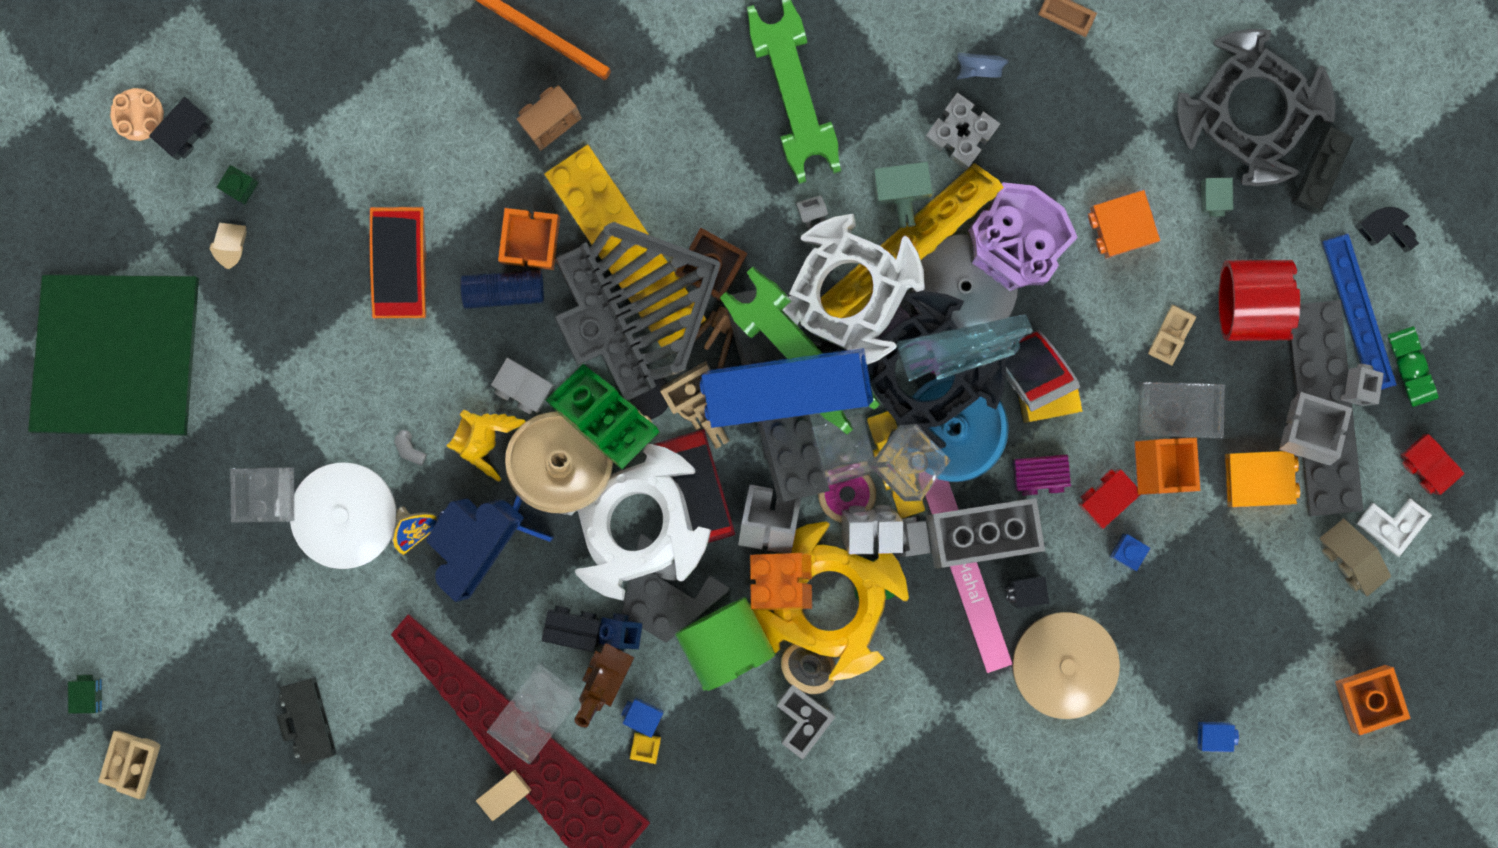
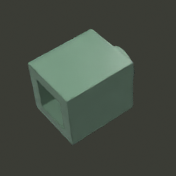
[1201,178,1233,217]

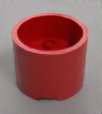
[1218,260,1300,341]

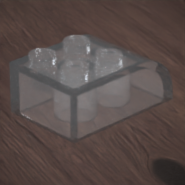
[487,664,580,764]

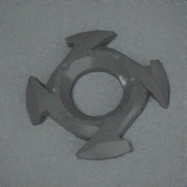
[1177,29,1336,187]

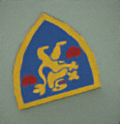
[392,506,437,555]

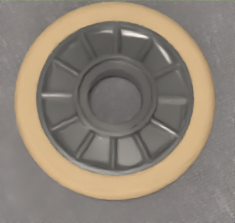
[781,644,836,694]

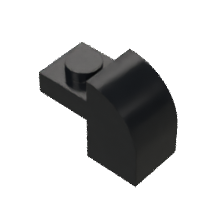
[1355,207,1419,252]

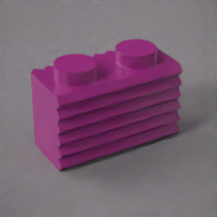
[1012,454,1071,496]

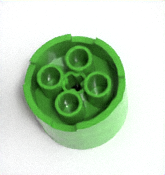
[675,597,776,691]

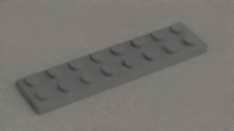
[727,290,830,503]
[1290,300,1364,516]

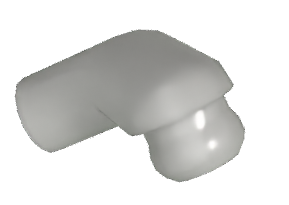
[394,430,427,466]

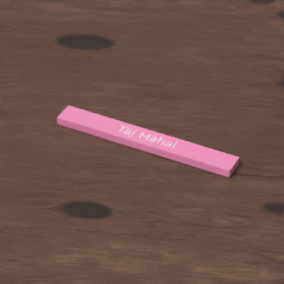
[917,471,1012,673]

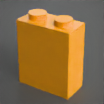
[1225,451,1300,507]

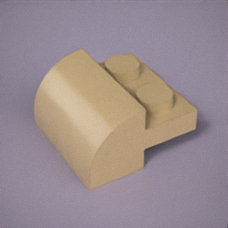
[98,731,160,799]

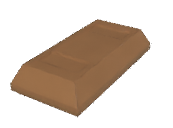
[1038,0,1097,37]

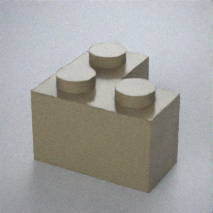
[1319,518,1391,597]

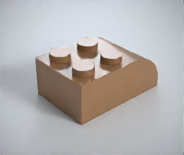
[516,85,582,151]

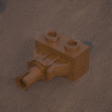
[574,643,635,728]

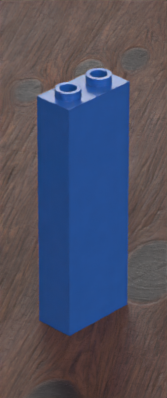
[700,348,873,428]

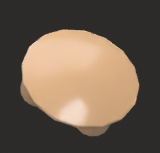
[110,88,164,141]

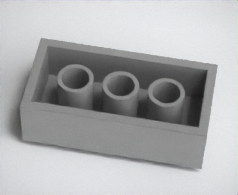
[926,498,1045,568]

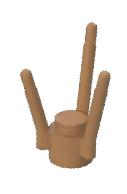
[695,306,733,369]

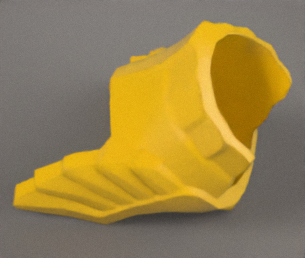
[447,410,526,482]

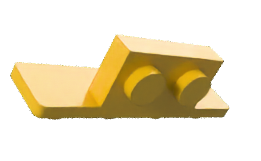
[867,411,925,518]

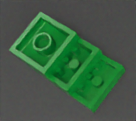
[546,364,660,469]

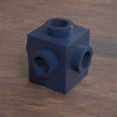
[598,613,643,652]

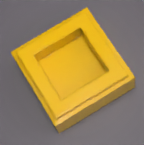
[630,732,661,764]

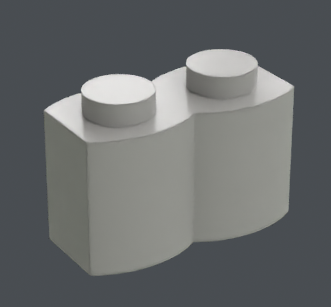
[491,358,555,414]

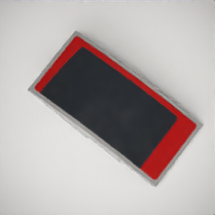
[992,330,1080,412]

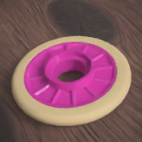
[818,465,876,523]

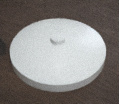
[290,463,397,569]

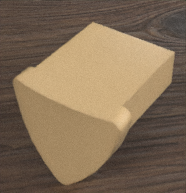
[210,223,247,269]

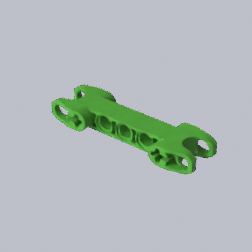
[747,0,841,184]
[720,267,881,434]

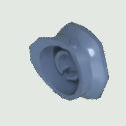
[957,53,1009,80]

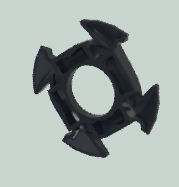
[867,291,1006,450]

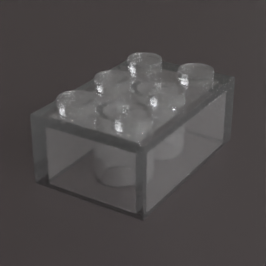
[1138,382,1225,438]

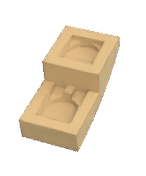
[1148,304,1196,365]
[476,770,531,821]

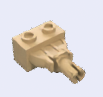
[660,361,730,449]

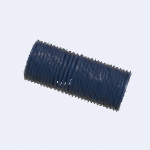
[460,269,544,309]

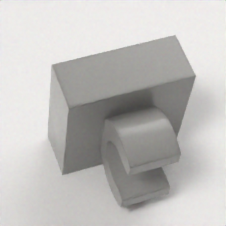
[796,195,828,230]

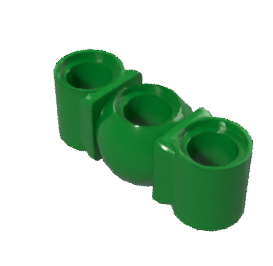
[1387,326,1439,407]

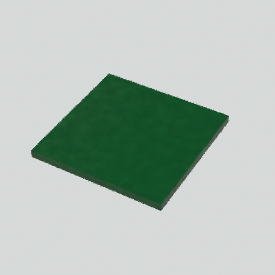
[28,275,199,436]

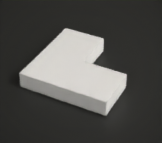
[1356,499,1432,557]

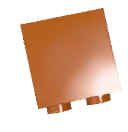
[1088,190,1160,259]

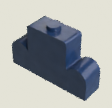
[426,499,524,602]

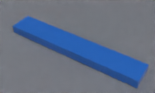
[1322,233,1397,390]

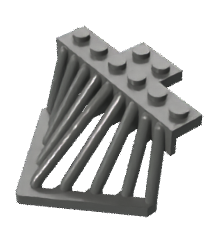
[554,222,720,401]

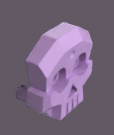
[968,183,1078,291]

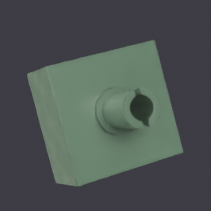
[872,162,932,228]

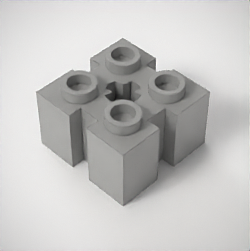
[924,92,1000,170]

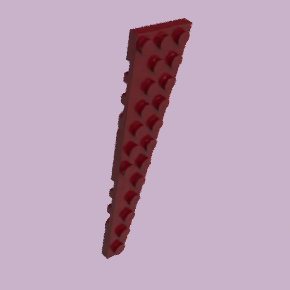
[391,614,650,848]

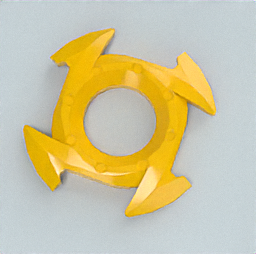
[753,521,909,681]

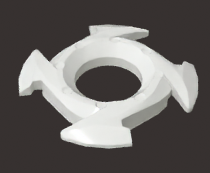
[783,214,925,365]
[561,444,711,601]

